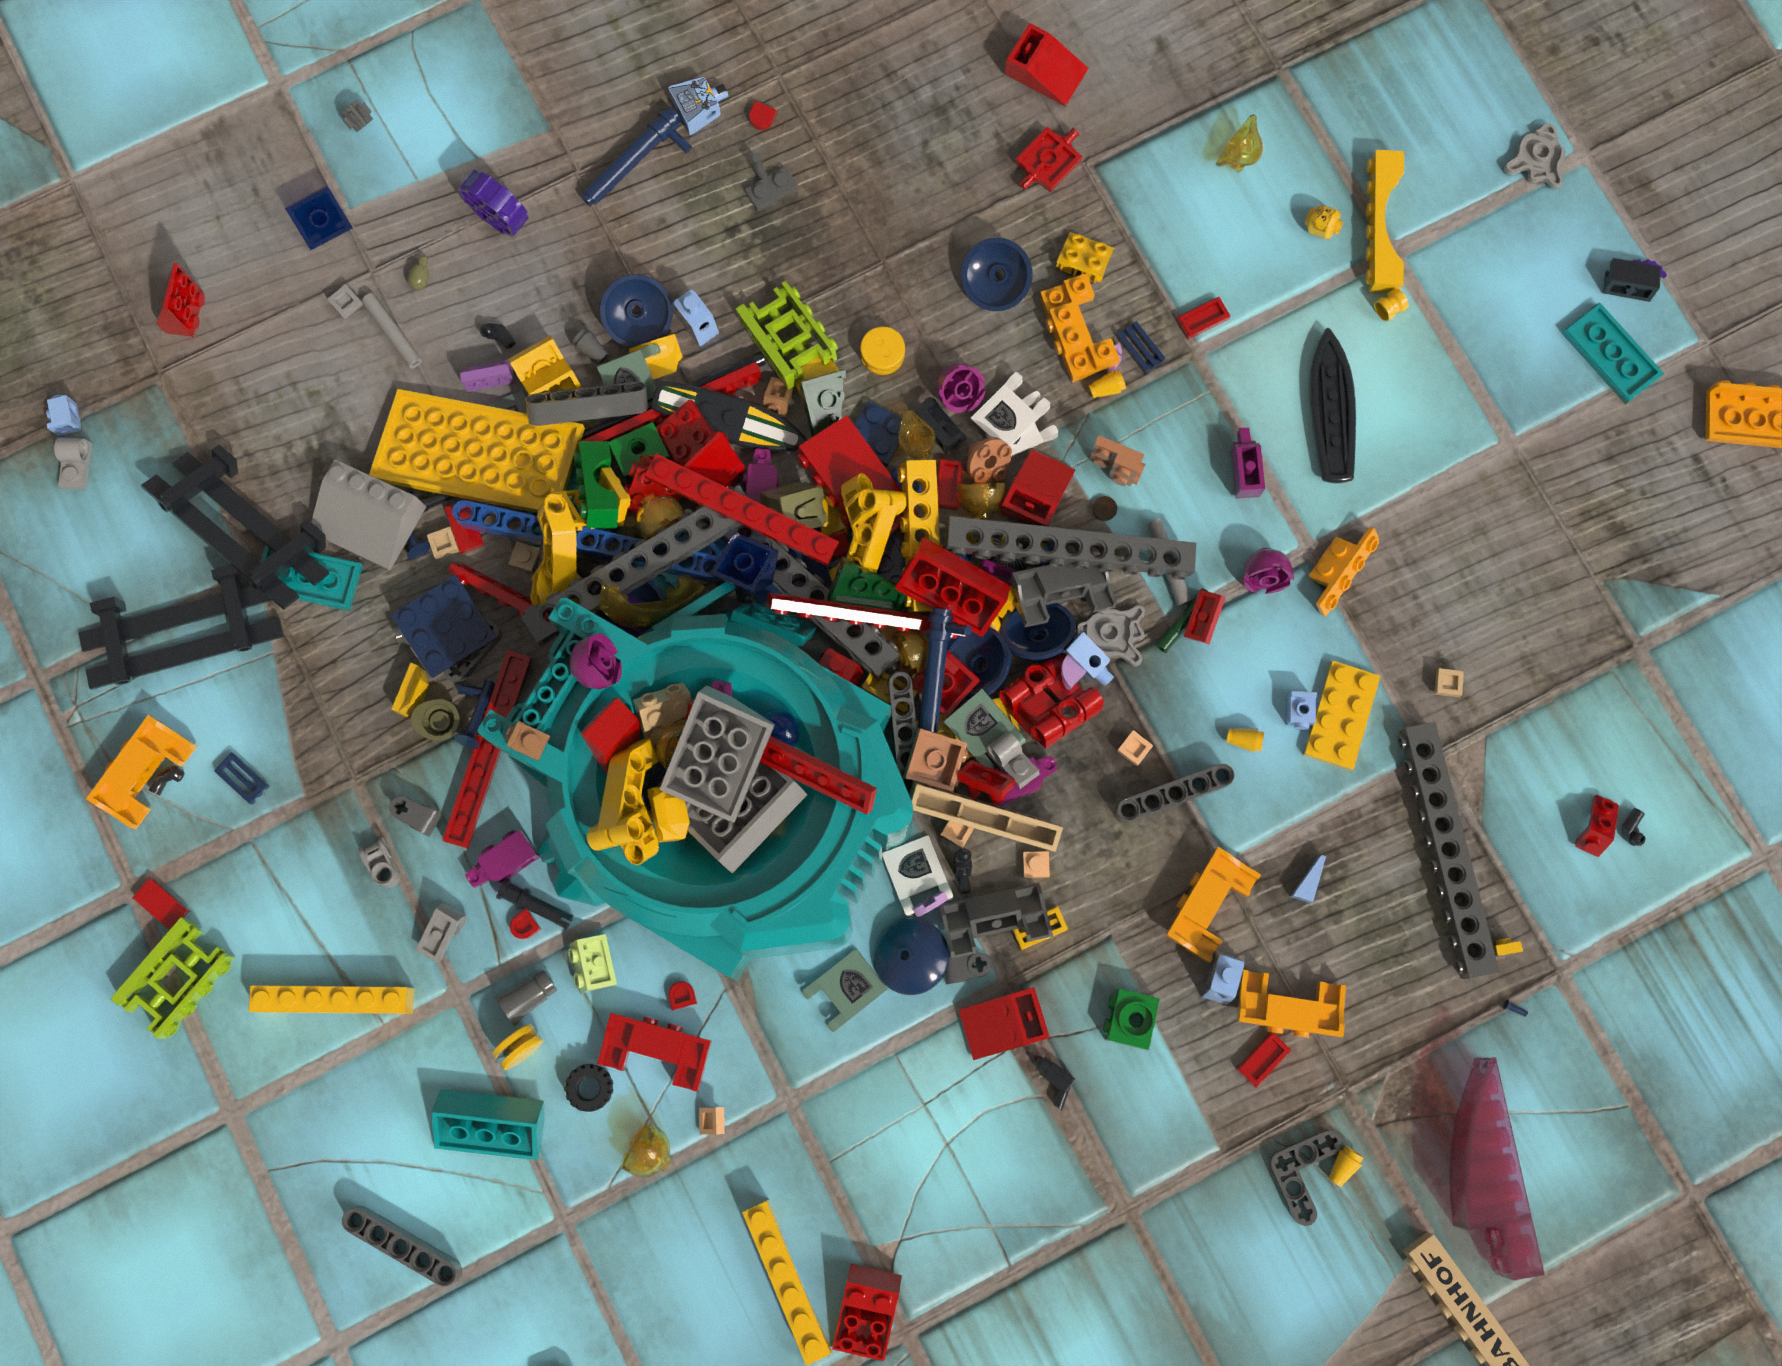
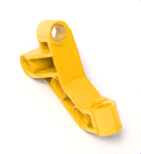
[829,473,907,583]
[530,493,583,612]
[587,738,659,865]

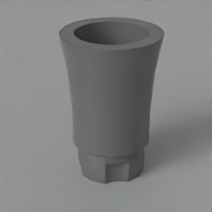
[495,970,557,1026]

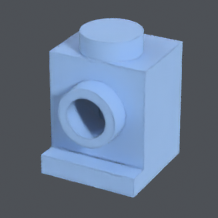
[46,395,82,436]
[1286,691,1317,730]

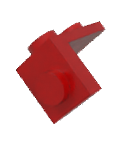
[1575,795,1619,857]

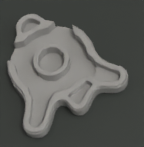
[1504,123,1565,190]
[1076,605,1146,667]

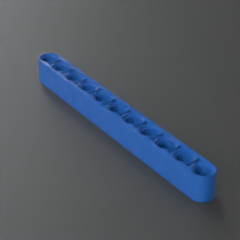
[452,500,722,582]

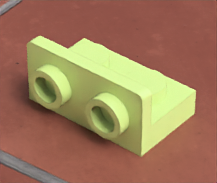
[568,934,617,994]

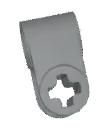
[358,837,401,888]

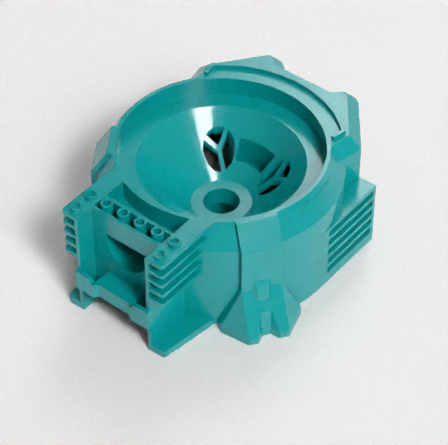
[478,597,913,982]

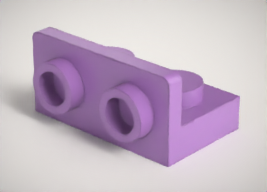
[460,359,515,392]

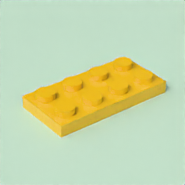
[1303,661,1381,771]

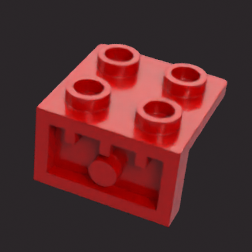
[656,400,729,467]

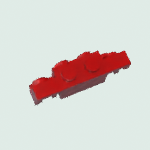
[597,1013,712,1092]

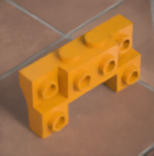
[1039,273,1120,383]
[86,715,197,830]
[1165,847,1261,963]
[1236,970,1346,1038]

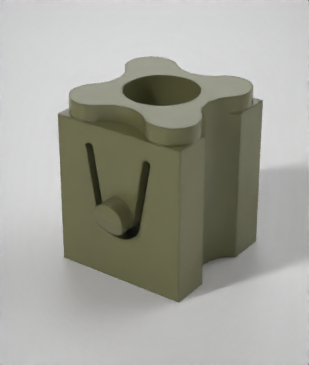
[760,482,827,529]

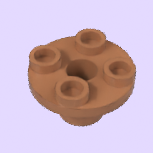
[967,437,1012,485]

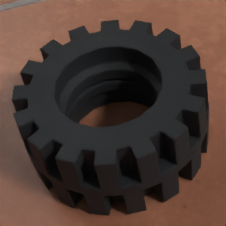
[564,1064,614,1112]

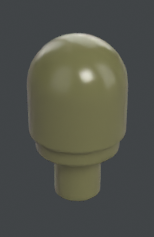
[408,256,429,290]

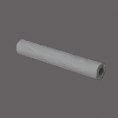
[361,293,422,369]
[1148,519,1191,606]

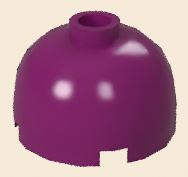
[935,363,985,413]
[1243,548,1294,594]
[570,633,622,689]

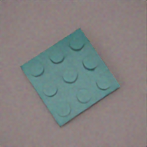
[730,602,818,647]

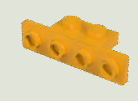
[1309,527,1379,617]

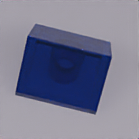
[285,185,353,250]
[710,532,779,594]

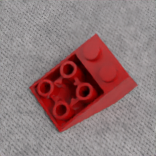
[1005,23,1089,107]
[156,263,205,337]
[684,431,746,488]
[1000,450,1076,527]
[959,987,1050,1060]
[832,1263,902,1361]

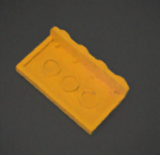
[1705,380,1782,448]

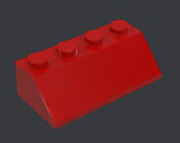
[895,537,1011,637]

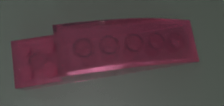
[1449,1057,1545,1281]

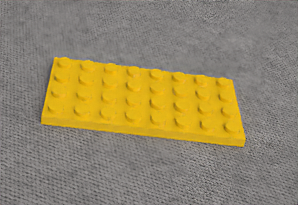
[369,389,585,513]

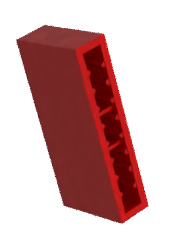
[796,415,919,539]

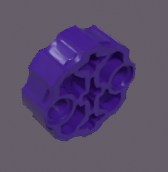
[457,169,529,237]

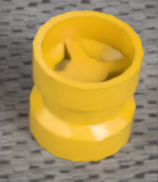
[1374,288,1409,322]

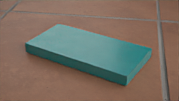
[1561,302,1664,405]
[260,545,363,612]
[637,579,737,638]

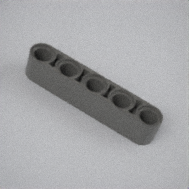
[525,382,648,426]
[887,671,921,794]
[1114,764,1235,824]
[342,1206,462,1286]

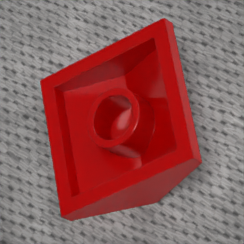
[912,650,980,718]
[580,697,641,773]

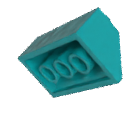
[432,1089,544,1160]

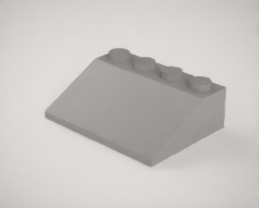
[311,459,426,570]
[660,686,775,823]
[685,762,807,873]

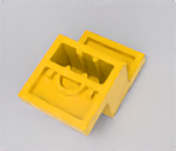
[508,335,582,395]

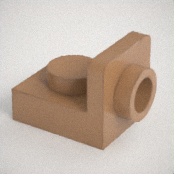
[763,377,794,419]
[505,721,550,761]

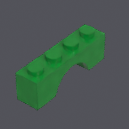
[574,441,619,528]

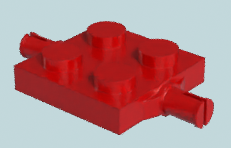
[1015,127,1083,193]

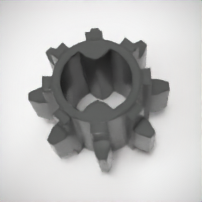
[341,99,373,132]

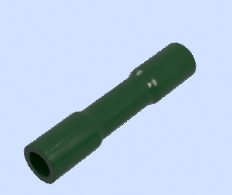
[1155,588,1208,653]

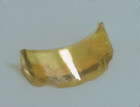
[599,575,705,629]

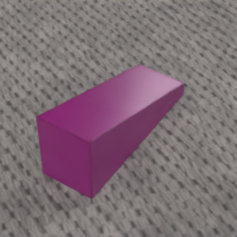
[980,559,1021,586]

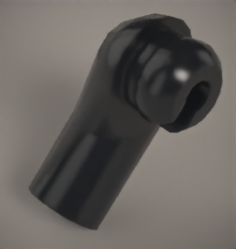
[480,323,516,349]
[149,765,185,795]
[1622,808,1646,846]

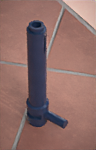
[581,107,692,207]
[918,608,972,734]

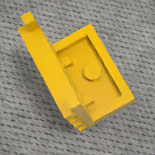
[551,467,630,531]

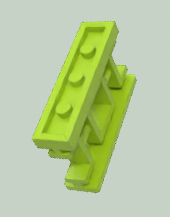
[735,281,838,390]
[110,917,235,1039]

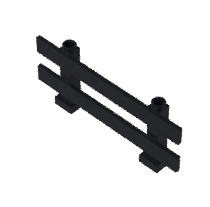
[141,445,329,610]
[78,565,284,690]

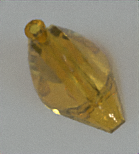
[1215,114,1263,173]
[899,410,935,460]

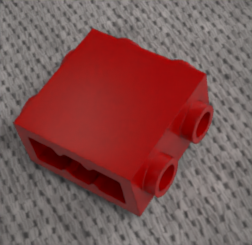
[624,455,681,523]

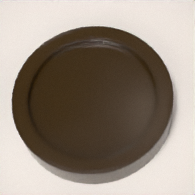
[1093,496,1118,521]

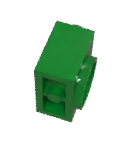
[609,422,671,484]
[1102,989,1160,1050]

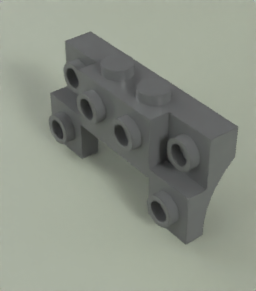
[1009,555,1117,627]
[939,883,1053,959]

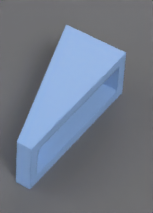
[1290,855,1326,903]

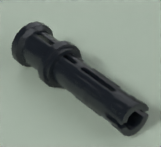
[496,878,574,930]

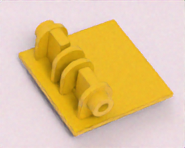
[1056,232,1114,284]

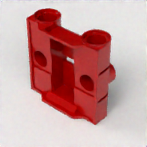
[999,653,1104,749]

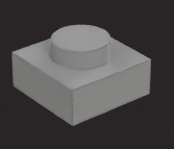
[327,284,363,319]

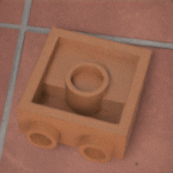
[1090,435,1146,486]
[903,728,968,792]

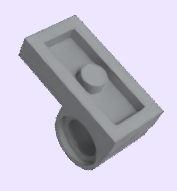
[54,437,93,490]
[987,731,1040,789]
[416,902,467,963]

